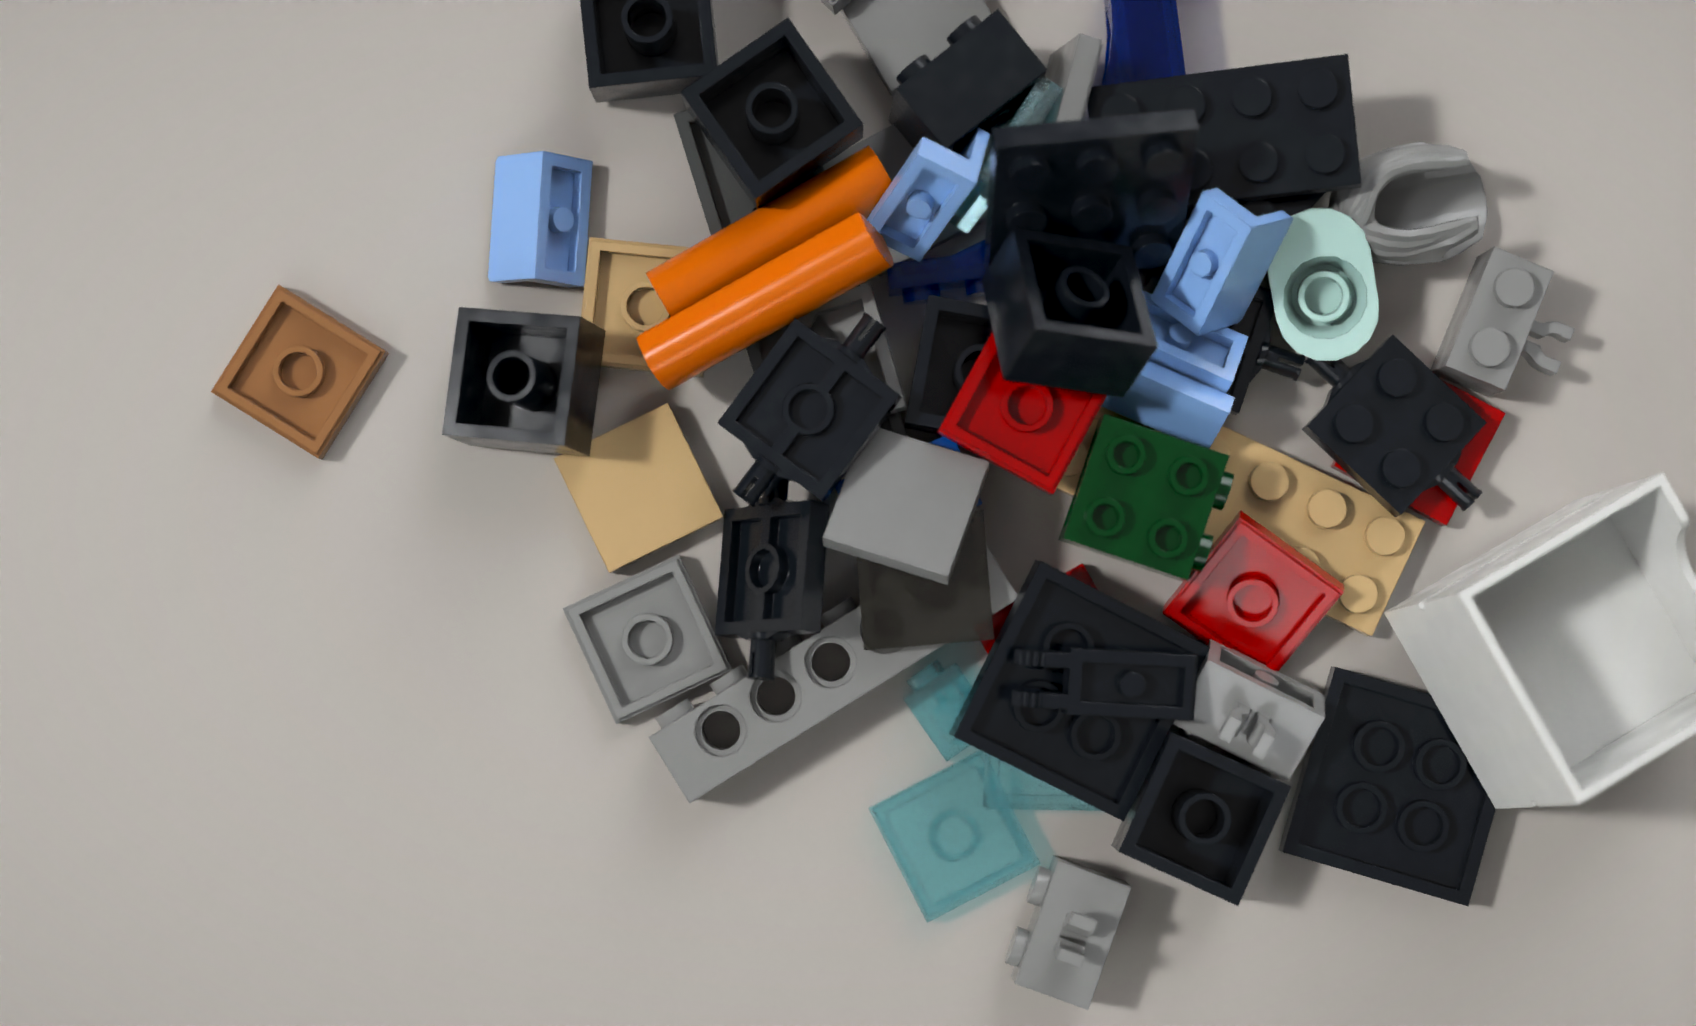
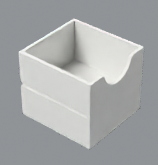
[1384,473,1696,809]

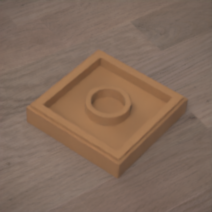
[211,284,389,460]

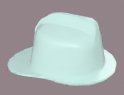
[1267,208,1379,361]

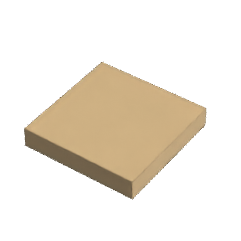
[581,237,704,377]
[553,403,724,573]

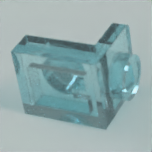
[902,659,972,762]

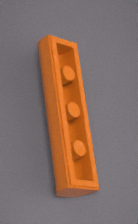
[646,145,892,317]
[636,212,894,390]

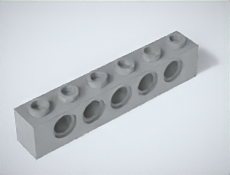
[649,532,1018,804]

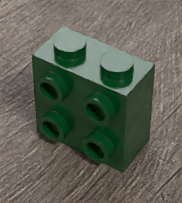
[1058,414,1234,581]

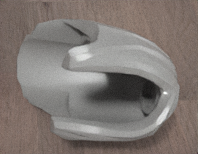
[1328,142,1488,266]

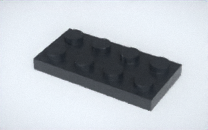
[1088,54,1362,209]

